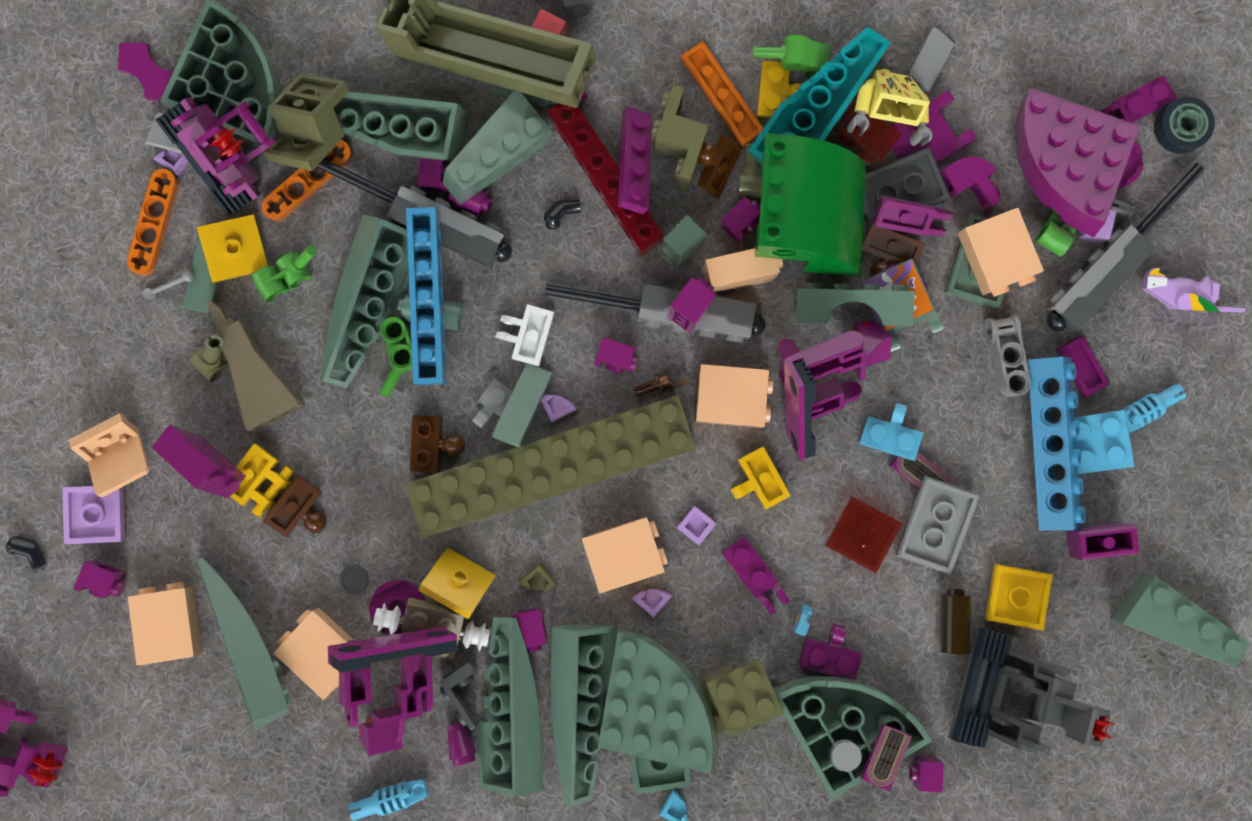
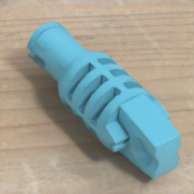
[1123,383,1186,433]
[349,779,430,821]

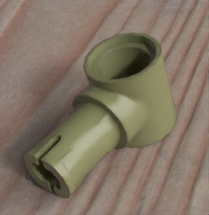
[738,143,763,199]
[189,335,229,382]

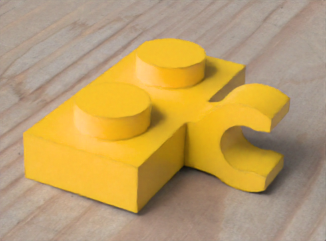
[757,60,803,119]
[730,446,791,510]

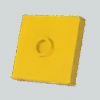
[197,214,268,283]
[418,547,496,619]
[985,563,1053,631]

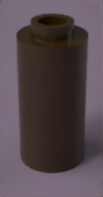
[941,589,971,655]

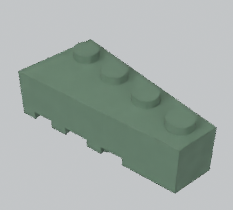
[443,90,552,205]
[1111,573,1251,668]

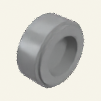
[830,739,862,772]

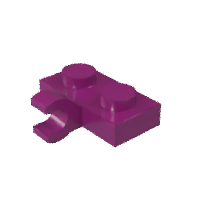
[799,624,862,680]

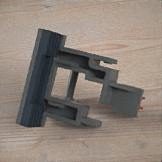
[948,626,1115,753]

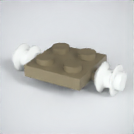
[373,598,490,660]

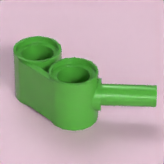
[753,35,831,77]
[1035,208,1076,257]
[251,245,317,303]
[379,317,412,398]

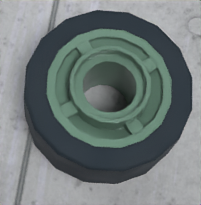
[1154,97,1215,154]

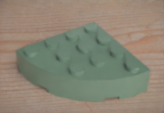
[160,0,282,151]
[598,629,718,774]
[773,676,933,799]

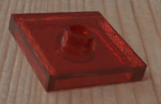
[824,496,903,573]

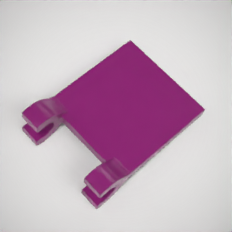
[881,90,977,163]

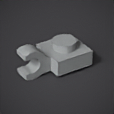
[472,378,513,429]

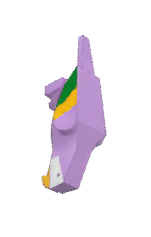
[1141,268,1245,312]

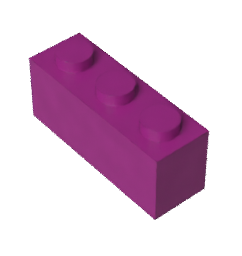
[667,277,716,334]

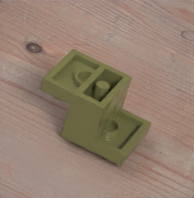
[264,73,349,171]
[651,84,708,192]
[698,658,784,737]

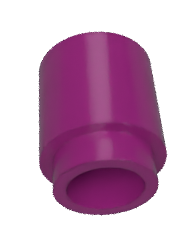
[449,188,493,216]

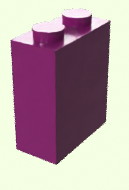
[151,424,246,499]

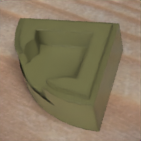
[518,563,558,591]

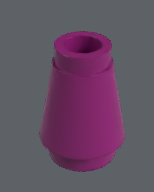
[447,723,477,767]

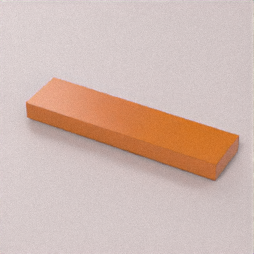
[680,41,763,148]

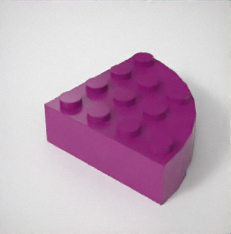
[1015,88,1140,238]

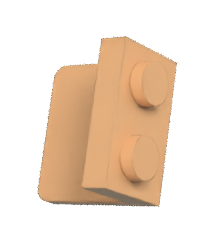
[69,413,150,497]

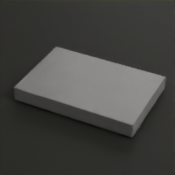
[896,475,980,574]

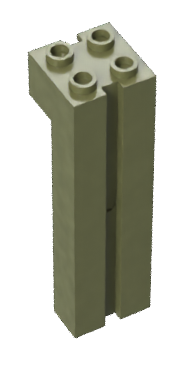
[376,0,597,108]

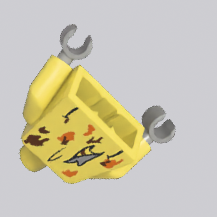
[847,69,933,146]

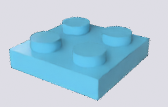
[1075,410,1135,474]

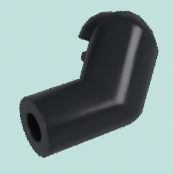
[543,199,581,230]
[5,536,46,570]

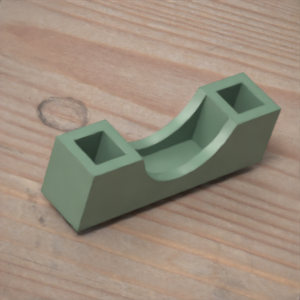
[796,283,915,326]

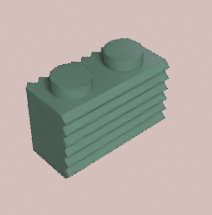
[661,216,706,267]

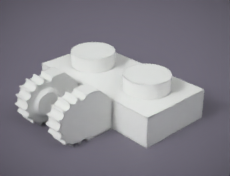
[495,304,555,367]

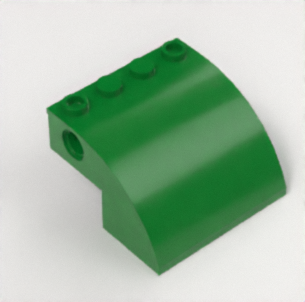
[755,133,866,277]

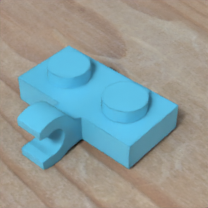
[860,403,923,461]

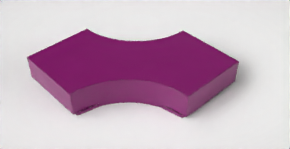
[118,42,174,101]

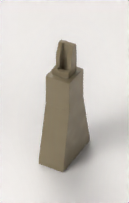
[206,301,305,431]

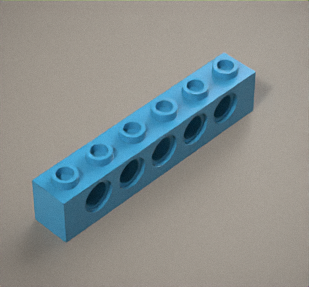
[406,207,447,385]
[1028,357,1086,531]

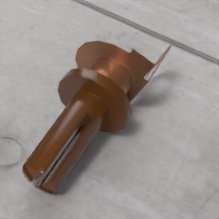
[634,369,688,397]

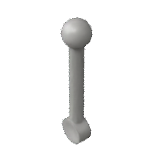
[142,271,194,299]

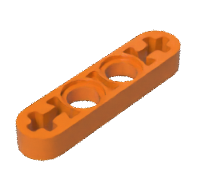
[261,140,353,221]
[127,169,179,276]

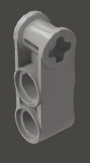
[985,314,1031,397]

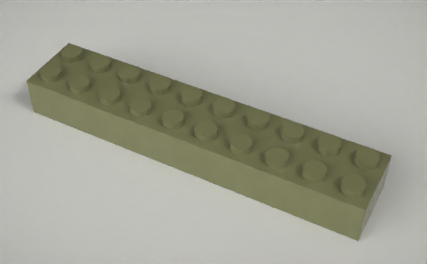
[405,395,696,539]

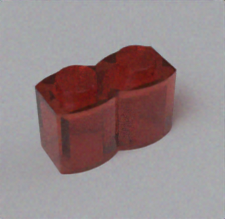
[835,102,902,165]

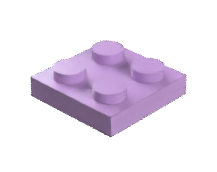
[62,486,125,544]

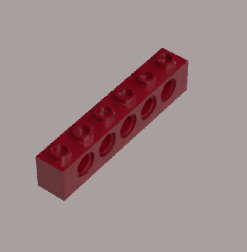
[547,103,665,257]

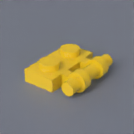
[230,443,295,517]

